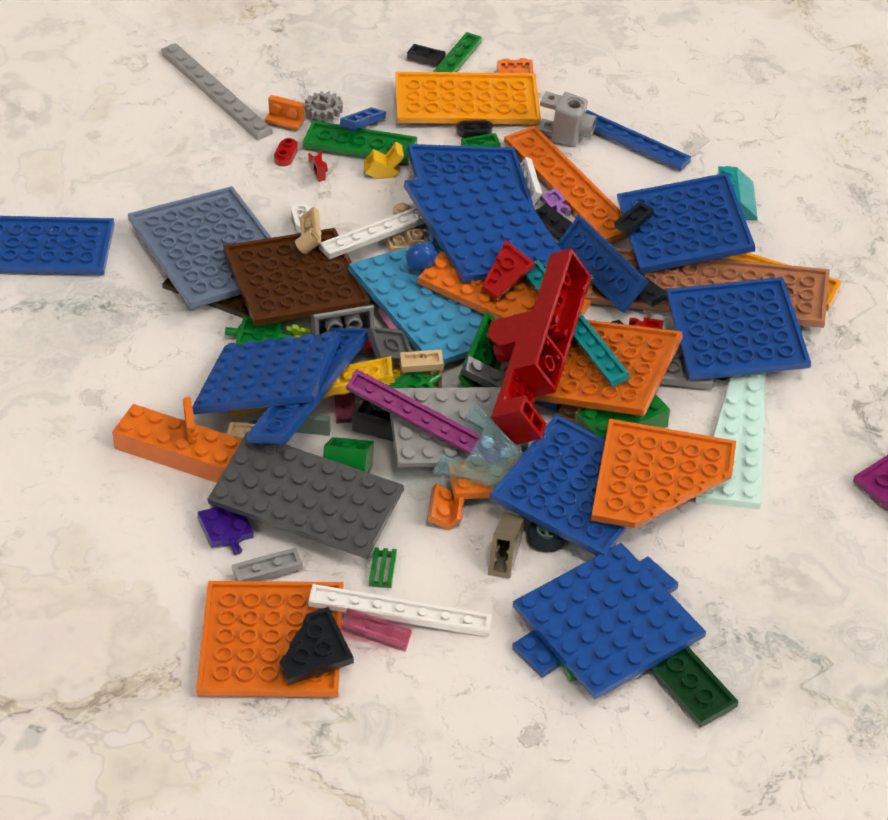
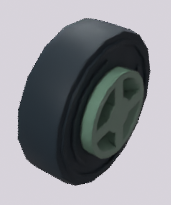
[527,522,566,552]

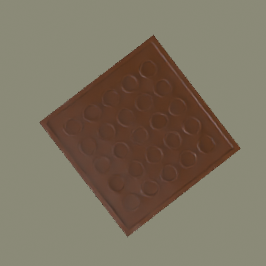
[223,228,370,326]

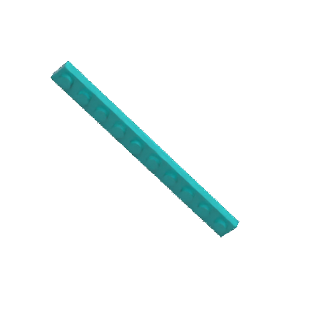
[524,260,631,388]

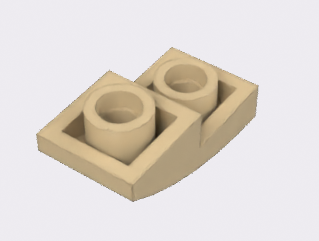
[385,229,429,252]

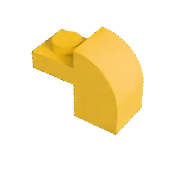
[364,142,404,179]

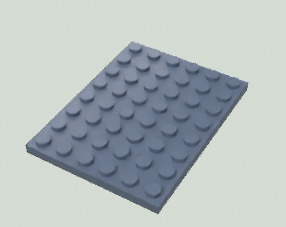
[128,186,272,309]

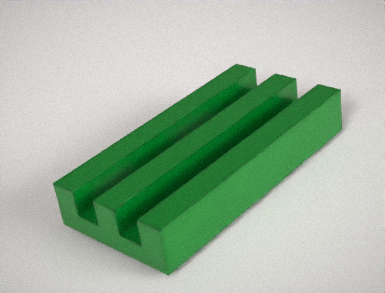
[461,133,501,147]
[369,547,397,588]

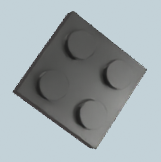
[367,326,412,365]

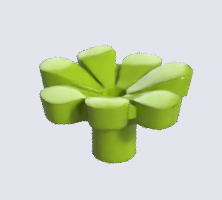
[286,325,313,337]

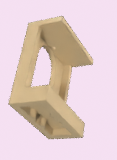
[400,350,444,388]

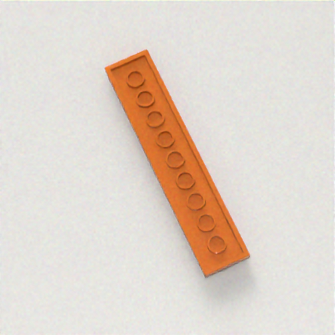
[504,125,629,243]

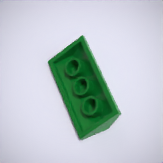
[458,312,501,388]

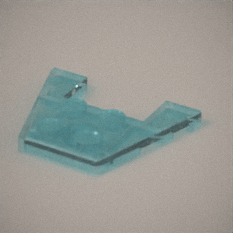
[432,403,520,487]

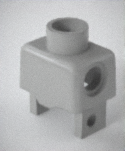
[537,91,597,147]

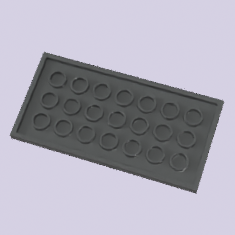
[208,432,404,559]

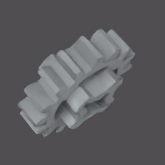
[304,91,343,121]

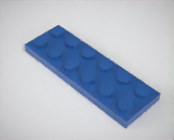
[557,215,649,313]

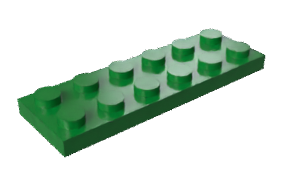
[302,120,417,165]

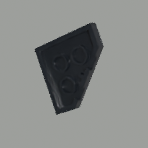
[279,607,354,685]

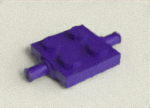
[197,505,254,555]

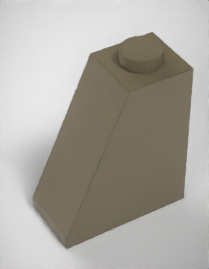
[488,513,525,578]

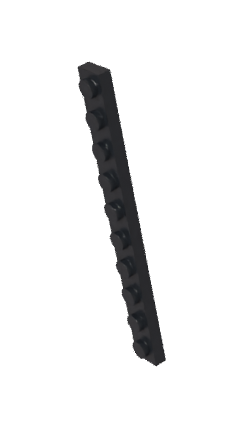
[535,204,667,307]

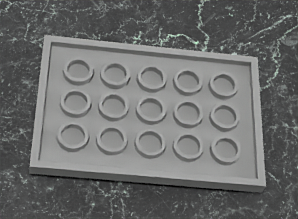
[390,387,522,467]

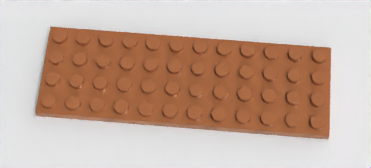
[586,248,830,328]

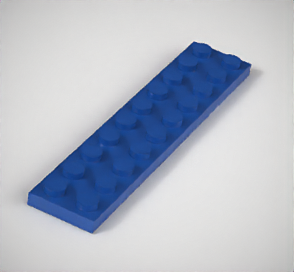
[246,328,369,445]

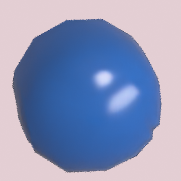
[406,242,436,271]

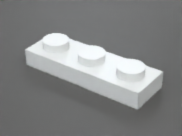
[520,157,542,205]

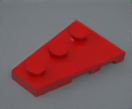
[481,240,535,301]

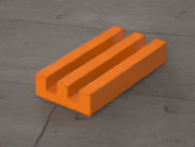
[183,397,197,443]

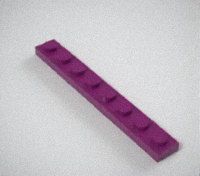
[346,369,507,470]

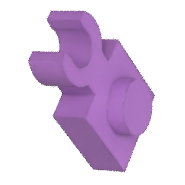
[540,188,571,216]

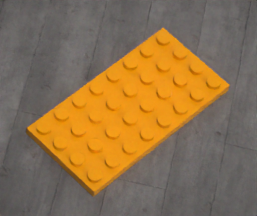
[395,72,541,125]

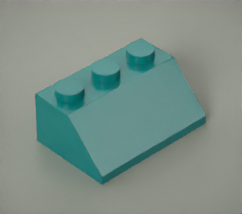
[717,166,758,220]

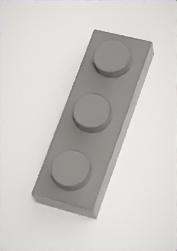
[232,548,303,581]

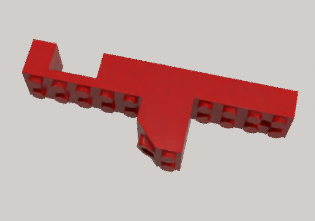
[487,248,591,446]

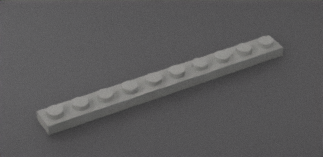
[161,43,273,141]

